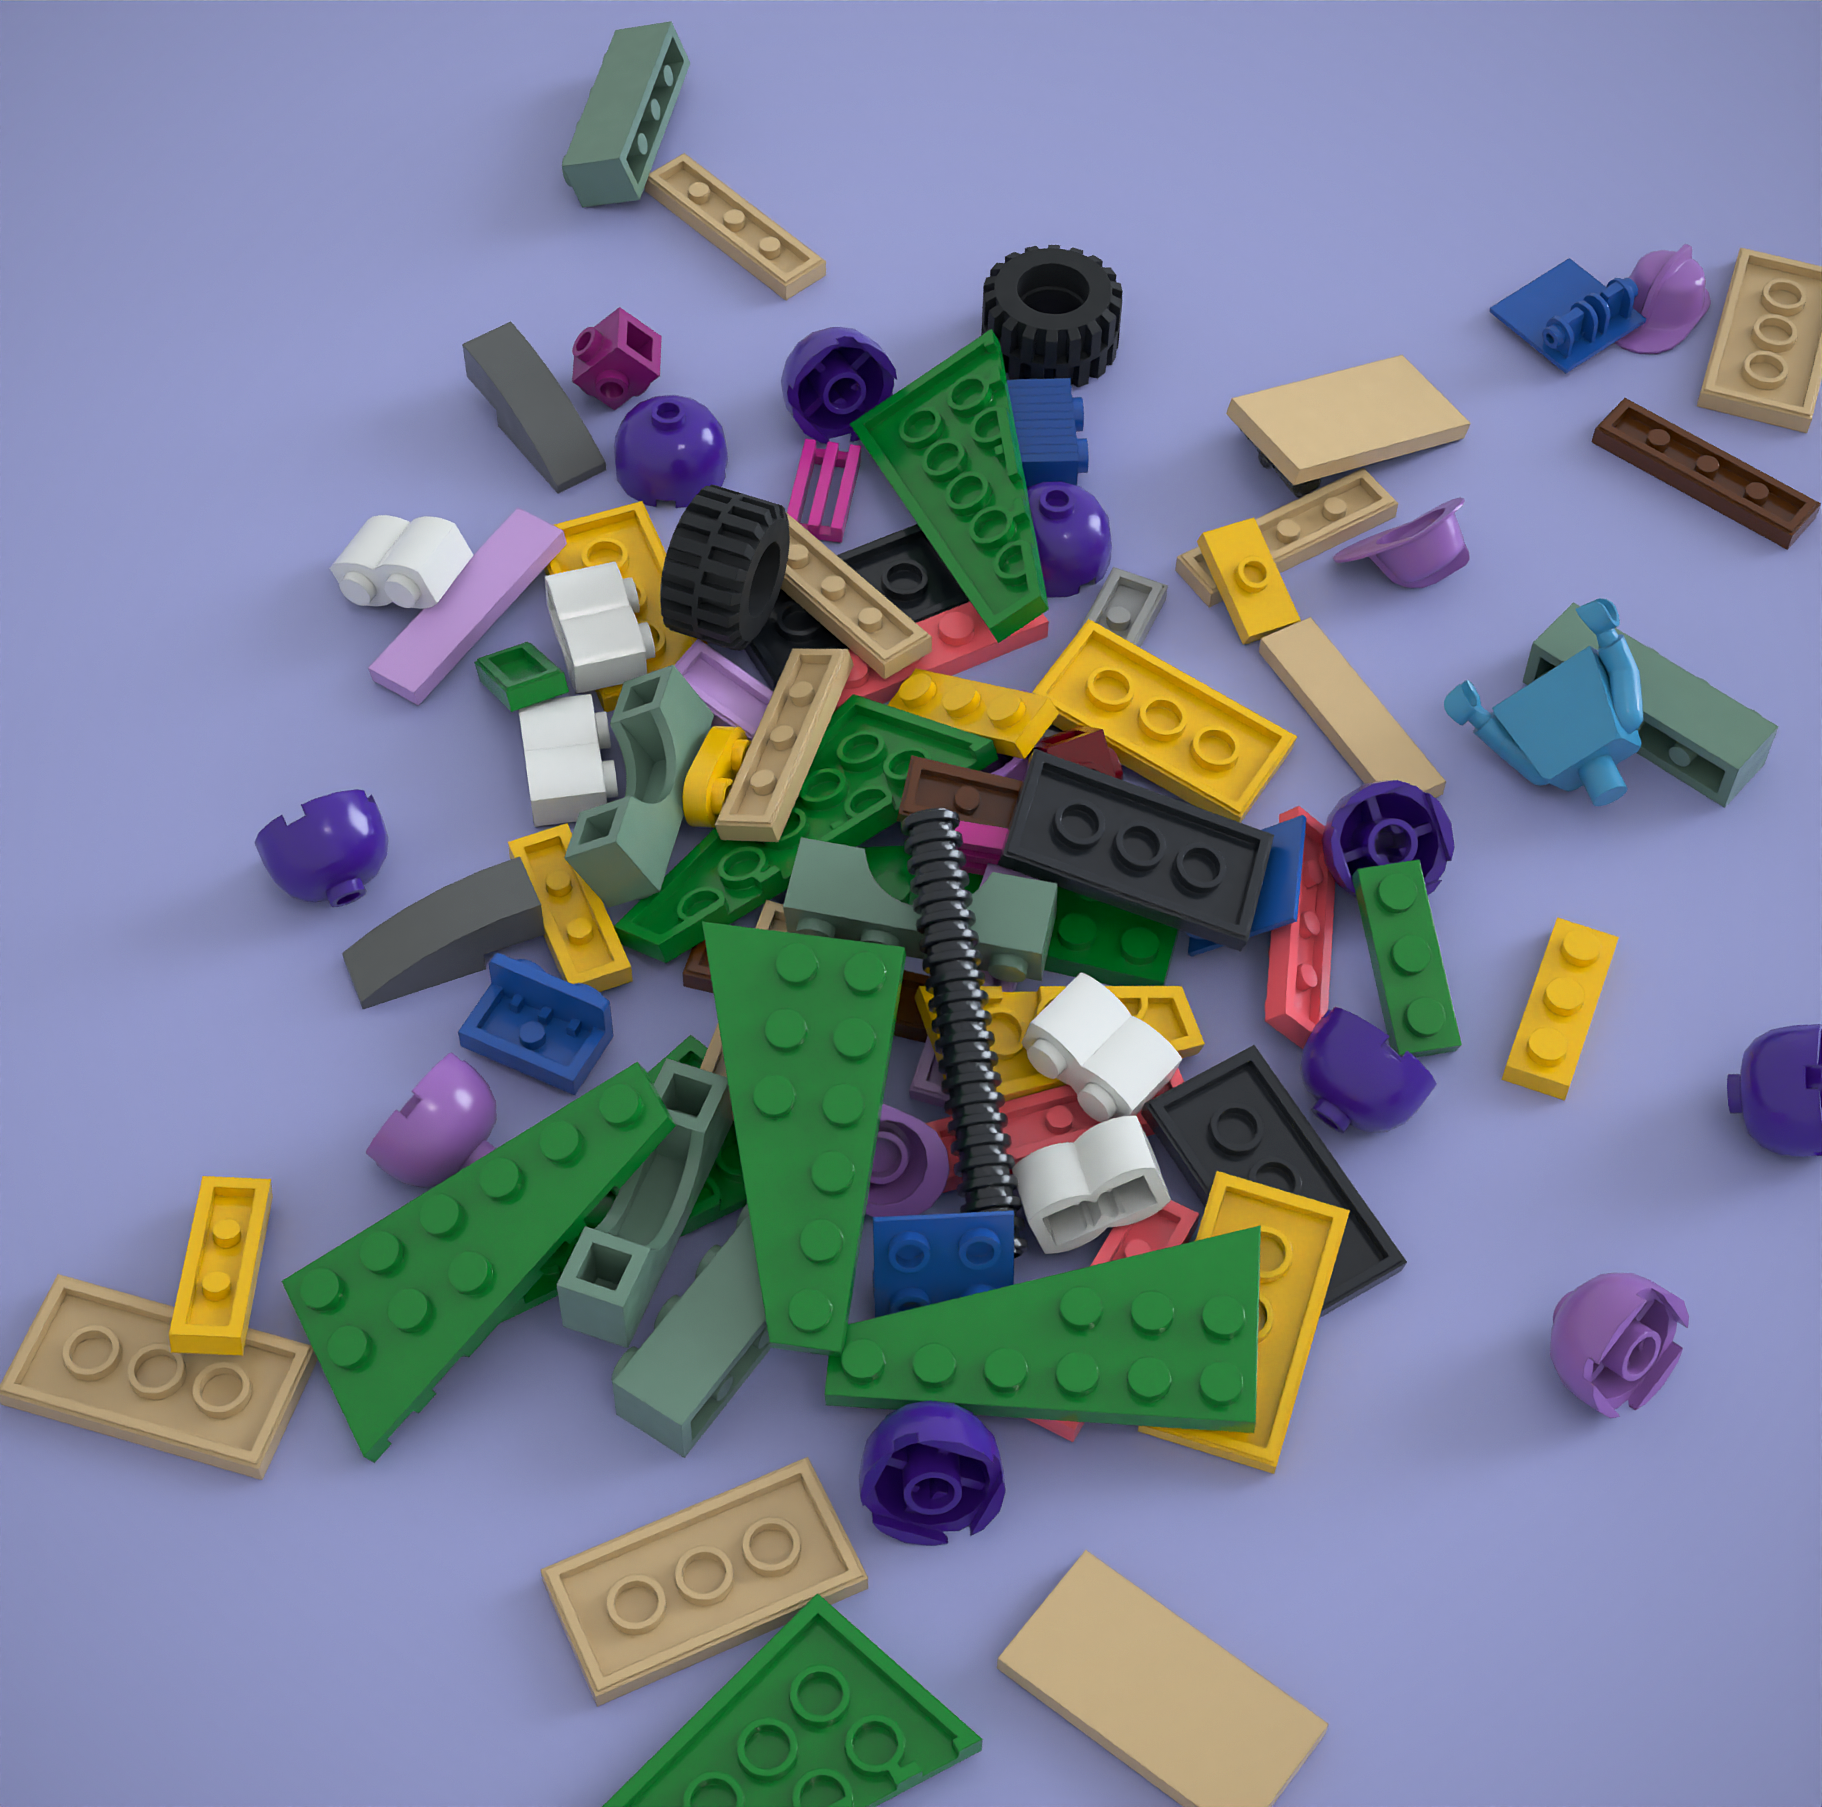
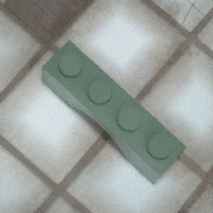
[564,665,714,908]
[783,837,1057,982]
[557,1058,733,1348]

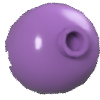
[366,1052,497,1188]
[1550,1272,1689,1418]

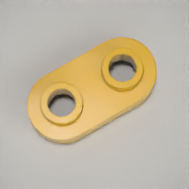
[683,726,751,828]

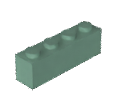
[562,21,690,208]
[1522,602,1779,808]
[611,1204,772,1458]

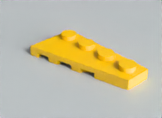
[914,986,1205,1101]

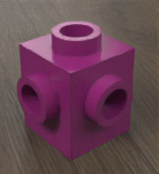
[572,307,662,410]

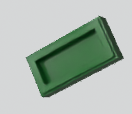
[474,641,569,712]

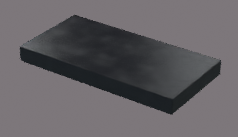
[744,524,970,692]
[997,749,1274,952]
[1141,1045,1407,1318]

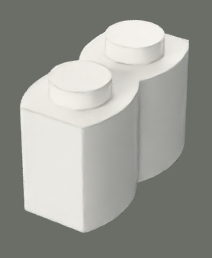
[330,515,473,609]
[545,562,655,694]
[519,694,618,827]
[1021,972,1182,1122]
[1012,1116,1171,1254]

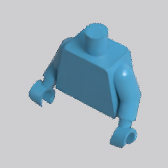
[1444,598,1643,806]

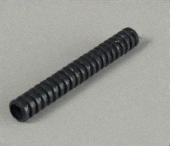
[901,808,1028,1259]

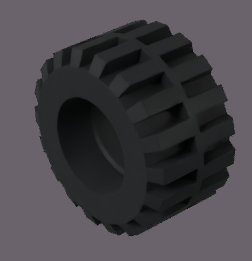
[981,245,1123,387]
[660,484,790,651]

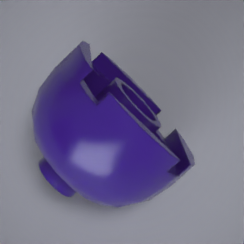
[781,327,897,444]
[614,395,728,508]
[1027,481,1112,598]
[1322,780,1455,899]
[254,789,388,907]
[1300,1007,1437,1133]
[1727,1024,1822,1157]
[859,1400,1006,1546]

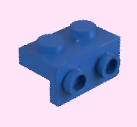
[458,953,614,1095]

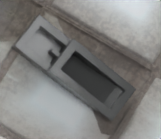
[462,321,606,494]
[342,856,545,1009]

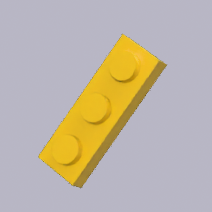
[888,668,1059,759]
[507,823,633,992]
[1501,917,1619,1101]
[169,1176,273,1356]

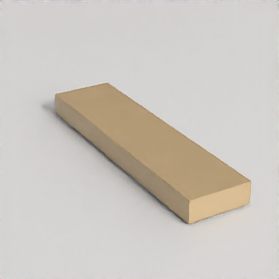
[645,153,826,300]
[1175,467,1398,607]
[781,513,932,679]
[1259,617,1446,798]
[715,649,854,842]

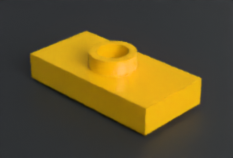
[1197,517,1301,645]

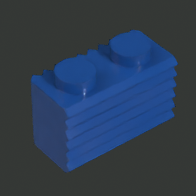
[1007,378,1089,487]

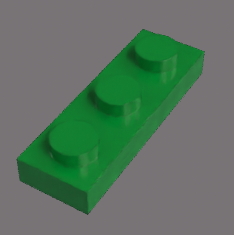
[1352,860,1462,1058]

